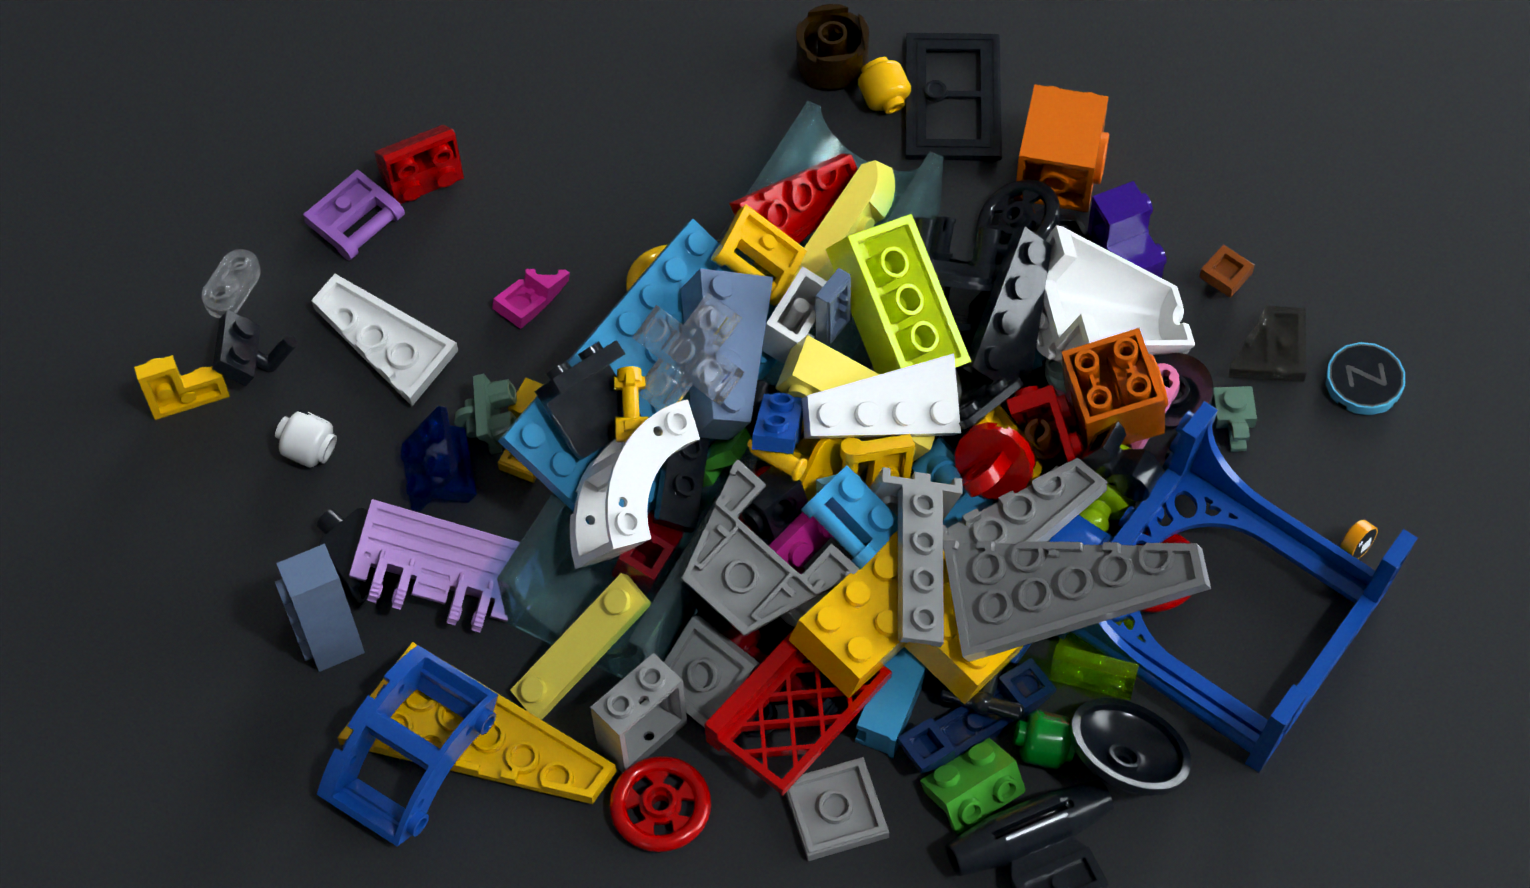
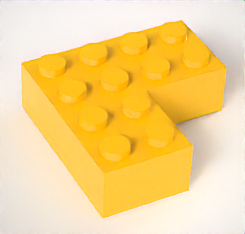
[789,531,1023,704]

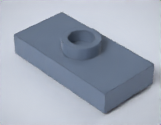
[814,268,851,346]

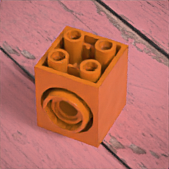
[1014,84,1110,212]
[1061,328,1168,449]

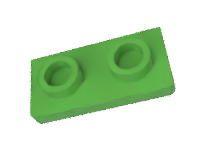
[920,738,1026,834]

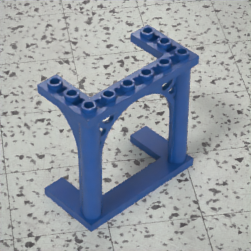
[1057,401,1418,773]

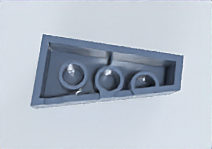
[681,269,773,440]
[275,544,365,672]

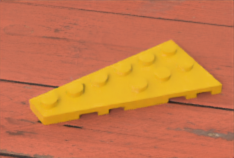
[337,642,617,804]

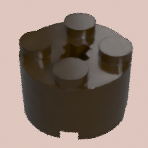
[796,4,869,89]

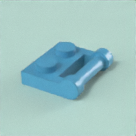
[801,465,898,569]

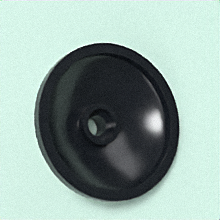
[1069,698,1192,796]

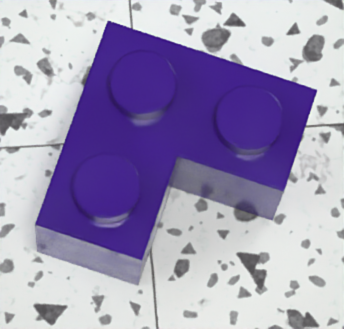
[1087,181,1167,278]

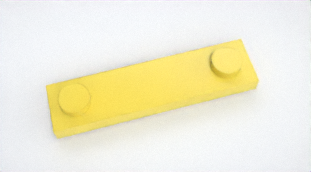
[510,573,652,720]

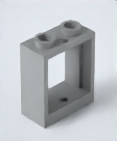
[590,653,687,773]

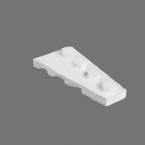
[311,274,458,406]
[801,353,961,439]

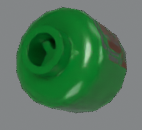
[1013,709,1075,770]

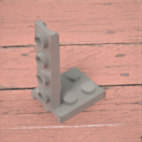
[870,467,962,647]

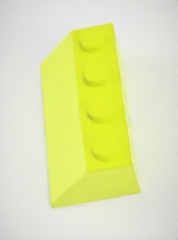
[826,214,971,374]

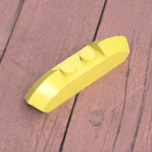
[789,160,895,287]

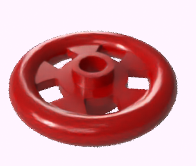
[610,756,711,852]

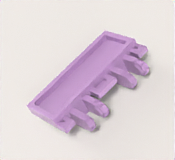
[349,499,528,633]

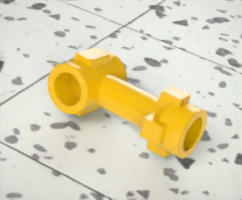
[614,366,649,444]

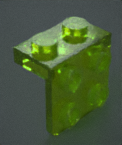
[1049,619,1142,701]

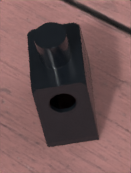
[317,508,396,607]

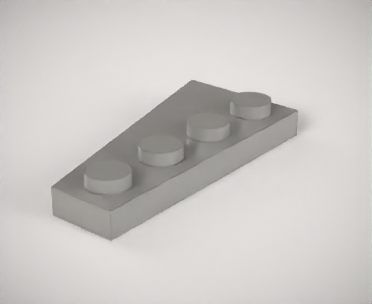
[943,458,1107,549]

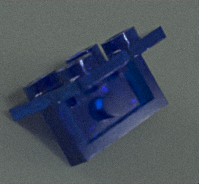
[400,406,477,512]

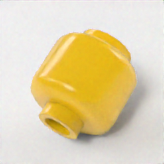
[858,57,911,114]

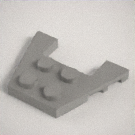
[682,459,860,637]

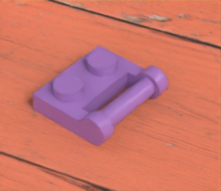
[303,169,405,261]

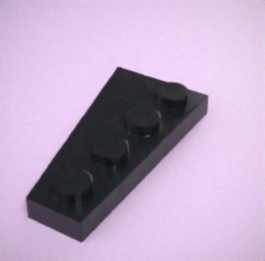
[962,227,1052,398]

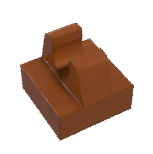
[1199,244,1255,298]

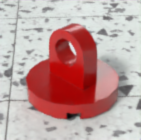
[955,422,1035,500]

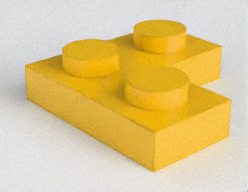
[134,355,230,420]

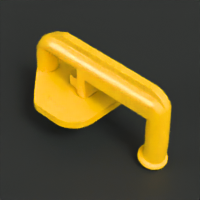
[747,438,844,502]

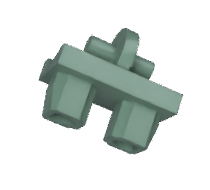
[454,373,517,455]

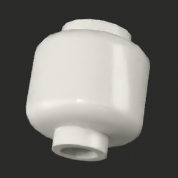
[275,410,337,468]

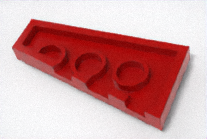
[729,154,858,269]

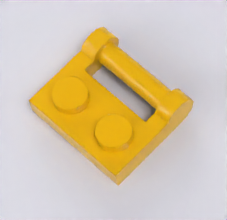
[711,204,807,306]
[840,434,915,488]

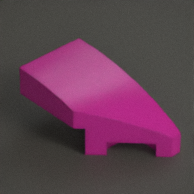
[492,269,570,329]

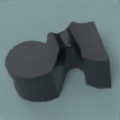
[1080,421,1162,501]

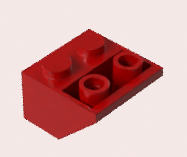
[374,125,464,204]

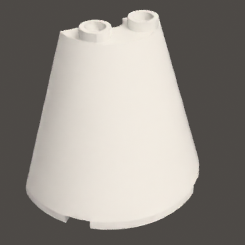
[1036,225,1195,362]

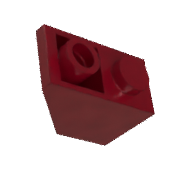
[611,510,686,596]

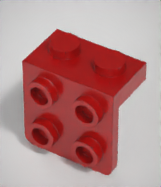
[1006,385,1086,462]

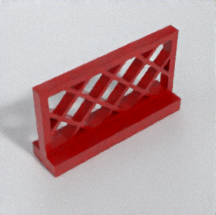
[704,629,892,795]

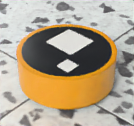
[1340,519,1378,559]

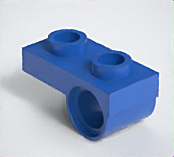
[752,393,803,454]

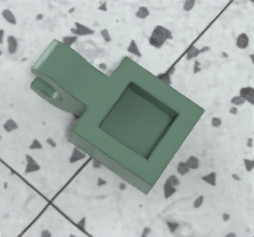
[1212,386,1257,452]

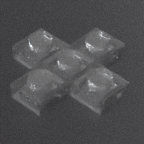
[632,292,745,411]

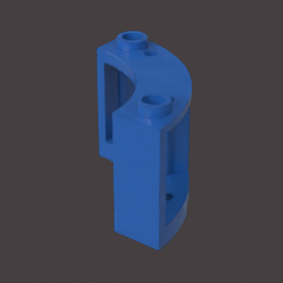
[317,645,498,847]

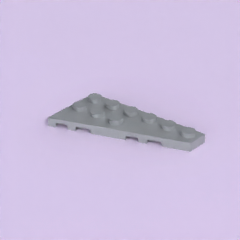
[943,540,1211,662]

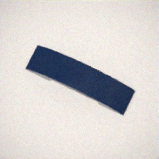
[897,658,1057,773]

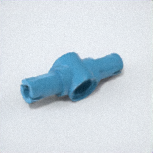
[912,437,969,503]

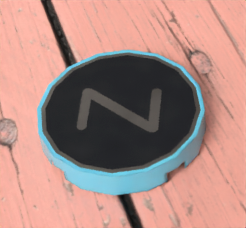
[1325,342,1405,415]

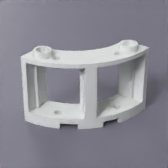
[570,399,700,569]

